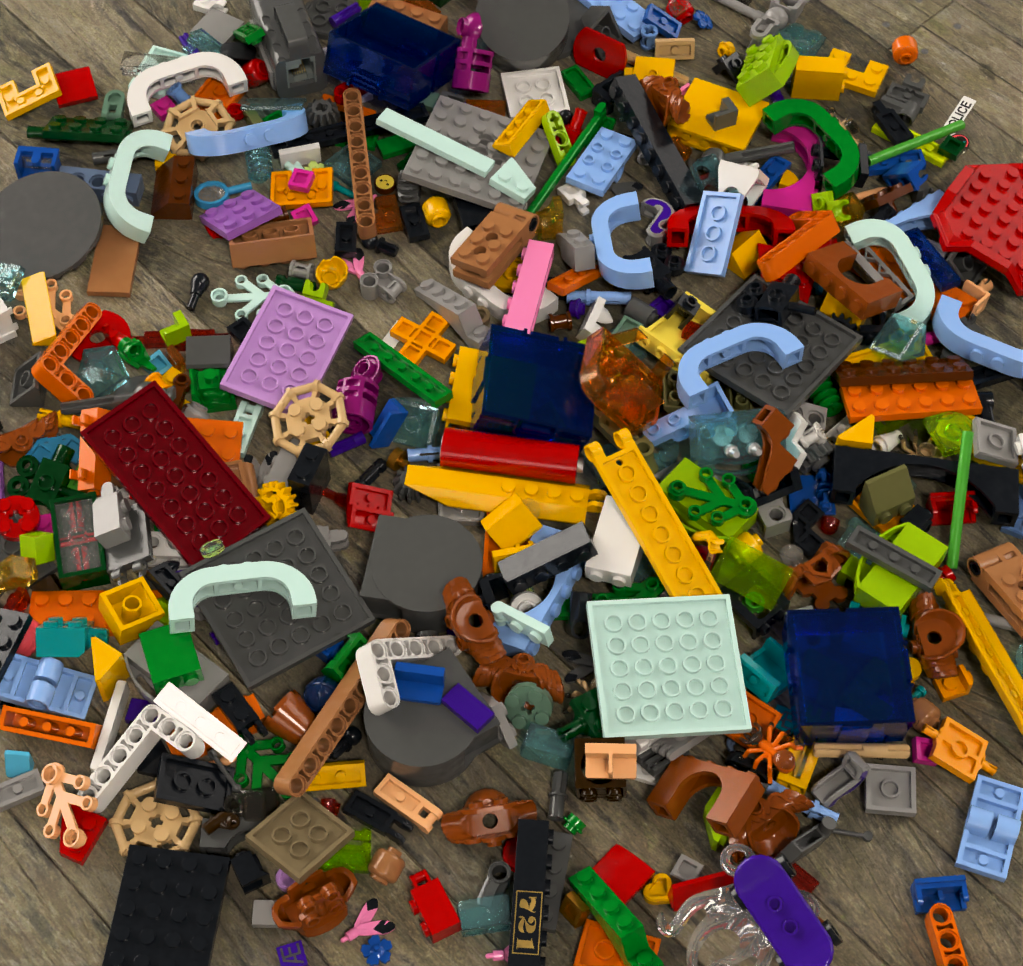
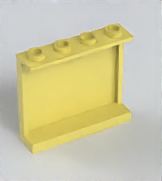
[635,291,716,386]

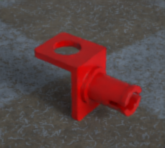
[556,107,588,151]

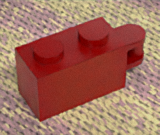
[408,869,461,944]

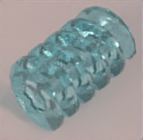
[244,146,274,184]

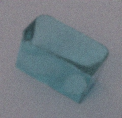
[689,153,729,194]
[520,722,575,771]
[456,894,511,937]

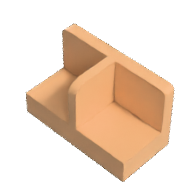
[585,743,637,780]

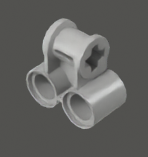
[360,259,407,304]

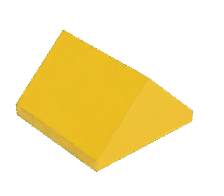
[727,230,767,281]
[834,414,875,449]
[480,492,543,549]
[91,636,129,702]

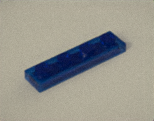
[904,227,961,292]

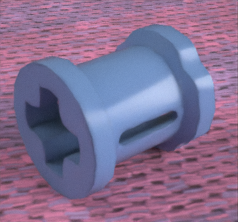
[640,24,658,51]
[166,82,191,105]

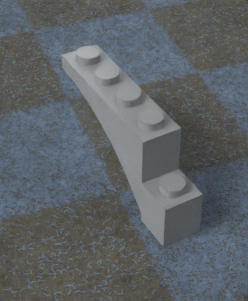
[414,278,500,354]

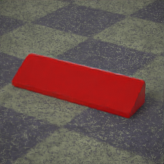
[667,868,737,912]

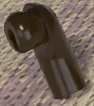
[202,812,240,836]

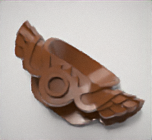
[639,75,691,127]
[0,410,58,468]
[442,577,507,665]
[909,592,966,680]
[472,653,564,710]
[441,788,537,847]
[728,789,815,864]

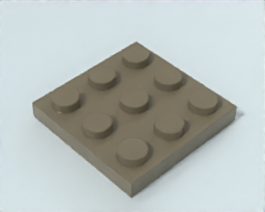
[245,793,355,885]

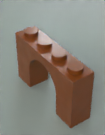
[802,241,903,320]
[646,755,765,839]

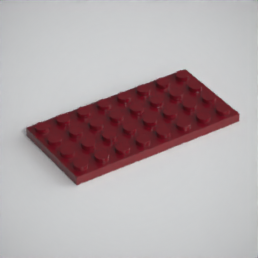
[80,380,271,566]

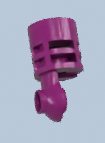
[451,12,494,93]
[332,355,383,435]

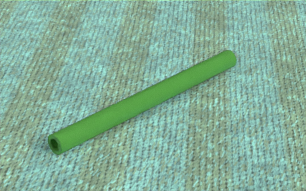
[868,120,965,167]
[946,431,974,570]

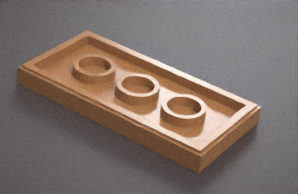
[87,225,140,297]

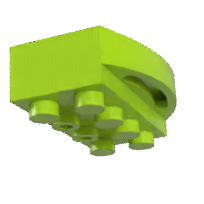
[736,33,799,107]
[659,457,759,553]
[853,522,949,626]

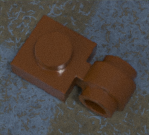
[173,373,191,410]

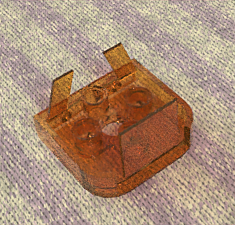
[580,326,675,436]

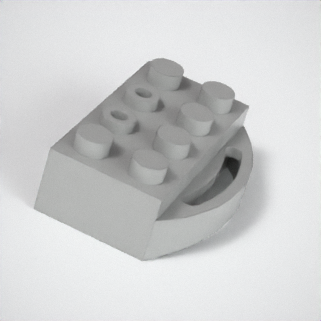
[124,620,230,712]

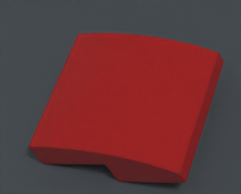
[55,66,98,108]
[346,482,394,533]
[592,844,655,905]

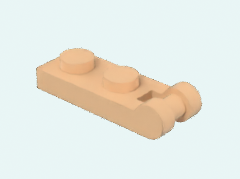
[373,773,444,834]

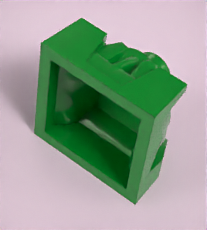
[189,367,238,413]
[321,632,368,683]

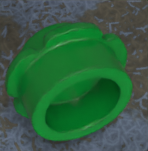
[563,813,586,836]

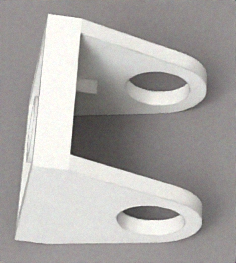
[718,160,769,206]

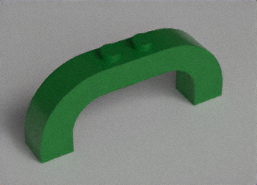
[762,99,860,200]

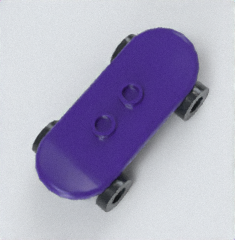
[729,852,843,966]

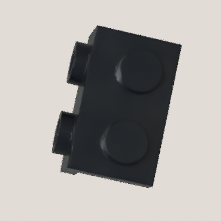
[478,573,509,616]

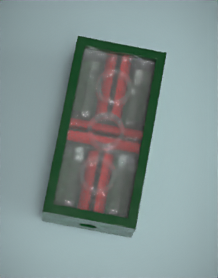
[49,491,111,590]

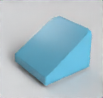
[143,349,172,375]
[4,750,34,778]

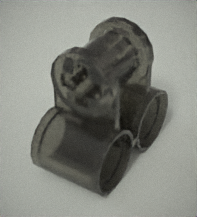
[224,787,280,822]

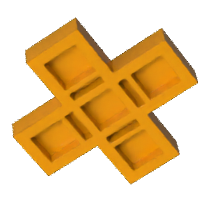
[390,311,456,366]

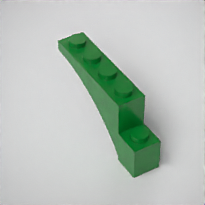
[568,866,664,966]

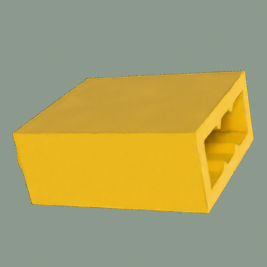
[791,55,848,101]

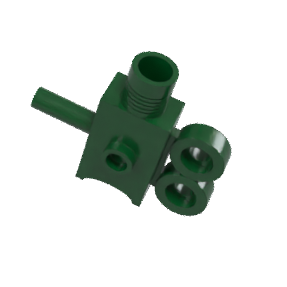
[7,444,83,511]

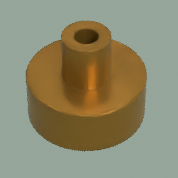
[386,447,410,471]

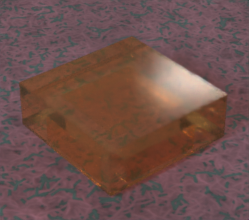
[166,344,187,373]

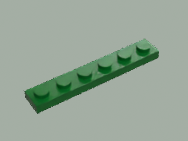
[353,332,453,408]

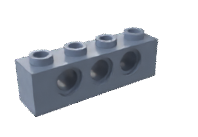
[59,166,145,207]

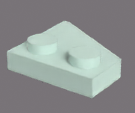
[489,157,536,205]

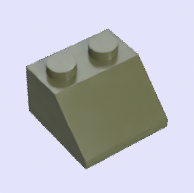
[858,464,916,527]

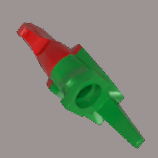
[102,323,157,372]

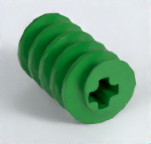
[810,376,844,417]

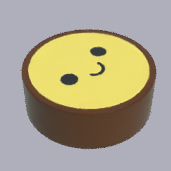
[375,174,395,195]

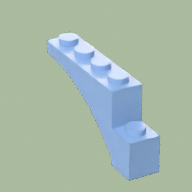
[884,189,944,234]

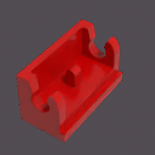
[926,491,978,526]

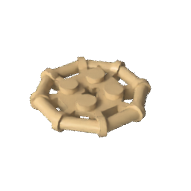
[160,95,236,162]
[268,380,350,459]
[108,777,204,857]

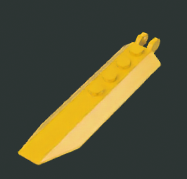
[404,465,607,525]
[933,578,1023,736]

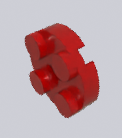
[0,495,41,542]

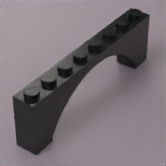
[829,445,1019,527]

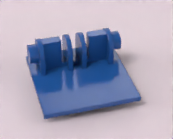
[789,468,836,515]

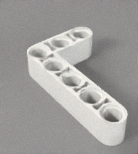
[356,635,461,716]
[77,704,205,814]

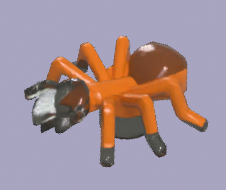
[738,722,804,786]

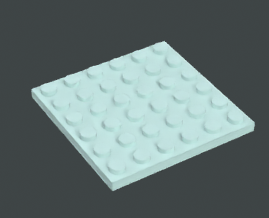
[586,594,752,740]

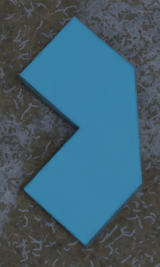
[26,433,80,465]

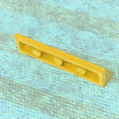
[492,99,550,157]
[21,272,56,346]

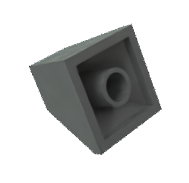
[581,6,623,60]

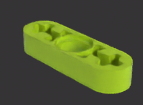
[541,110,576,167]

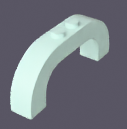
[103,129,173,244]
[844,219,935,338]
[168,561,317,634]

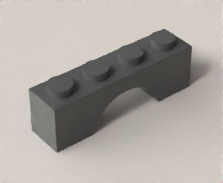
[199,816,267,857]

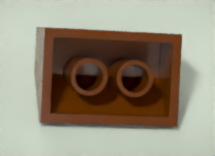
[151,155,198,220]

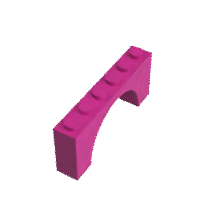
[761,126,824,217]

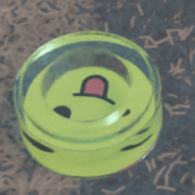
[200,539,225,559]

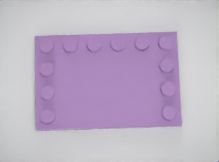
[220,285,354,414]

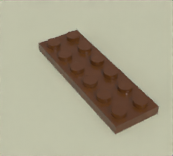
[832,355,974,387]

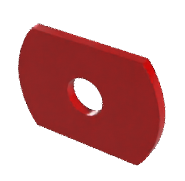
[573,26,627,78]
[71,310,131,366]

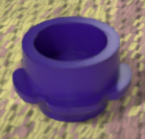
[569,298,585,319]

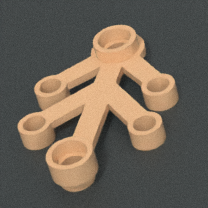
[12,279,74,331]
[36,762,98,849]

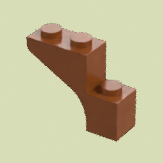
[751,404,797,496]

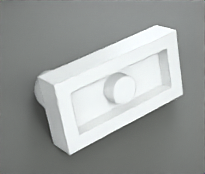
[575,296,613,341]

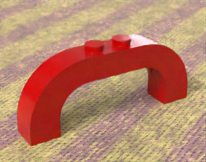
[666,205,796,247]

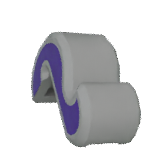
[640,198,675,248]
[811,751,869,808]

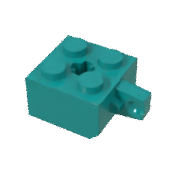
[36,617,109,657]

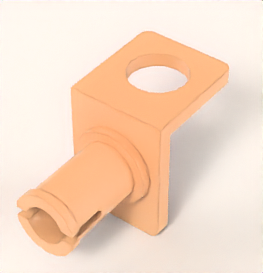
[961,278,994,319]

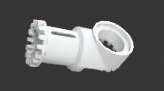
[798,421,826,451]

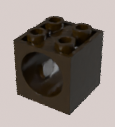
[574,737,627,802]

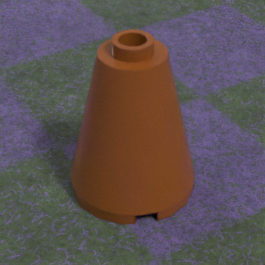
[263,689,316,746]

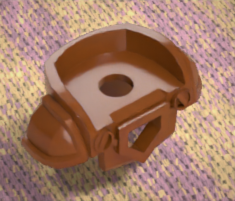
[781,541,851,615]
[272,867,358,938]

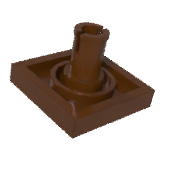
[857,182,914,216]

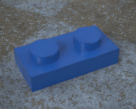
[642,3,682,38]

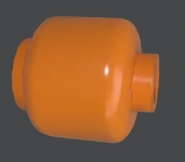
[892,35,919,65]

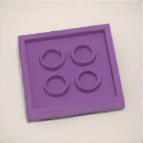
[199,189,283,241]

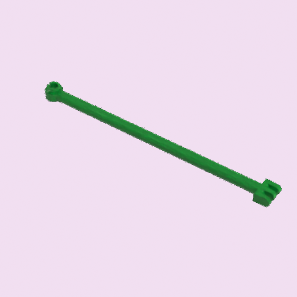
[526,102,607,214]

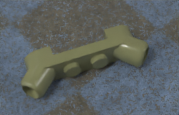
[583,398,659,474]

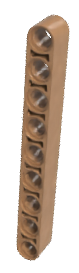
[343,88,377,240]
[273,618,411,797]

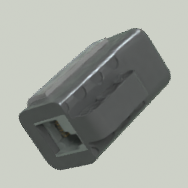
[249,0,328,99]

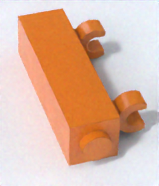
[69,407,111,497]

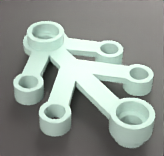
[210,274,295,321]

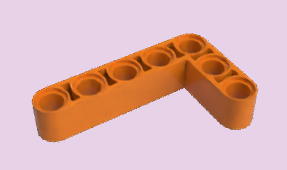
[757,210,840,282]
[31,302,102,402]
[924,903,968,966]

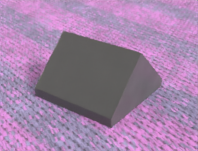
[940,252,988,289]
[186,335,234,369]
[9,351,47,407]

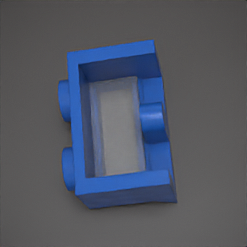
[13,145,62,179]

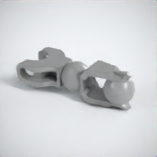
[745,0,810,56]

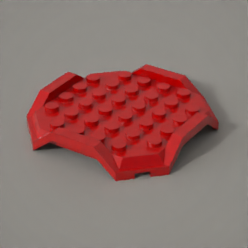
[930,163,1023,296]

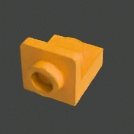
[932,664,973,703]

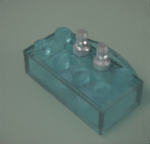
[688,407,786,476]

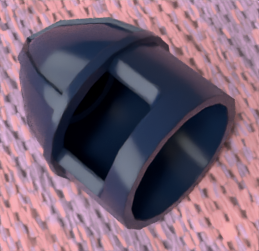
[304,675,339,717]

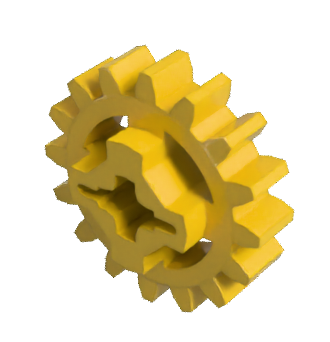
[255,481,299,526]

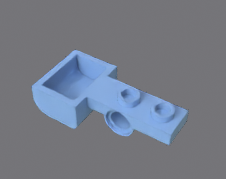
[641,381,737,447]

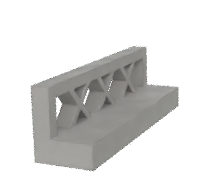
[844,239,915,313]

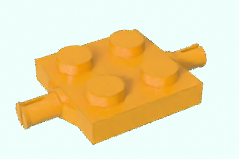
[921,716,998,784]

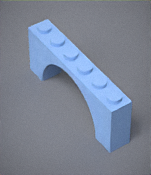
[478,524,586,658]

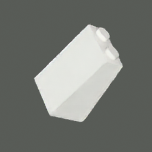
[585,495,644,588]

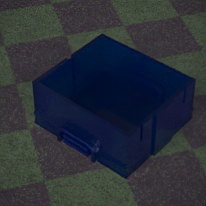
[323,2,461,111]
[470,324,599,453]
[782,606,916,745]

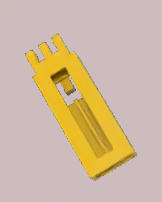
[776,705,832,795]

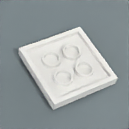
[501,66,570,119]

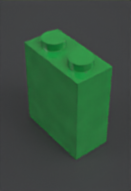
[139,625,204,695]

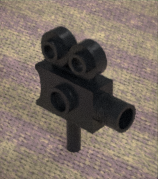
[613,243,685,300]
[736,273,817,327]

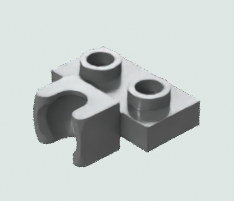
[886,74,930,114]

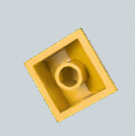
[98,576,165,646]

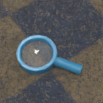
[194,181,252,210]

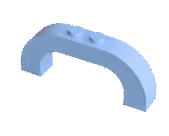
[185,106,309,157]
[589,191,655,290]
[932,294,1023,379]
[676,323,804,410]

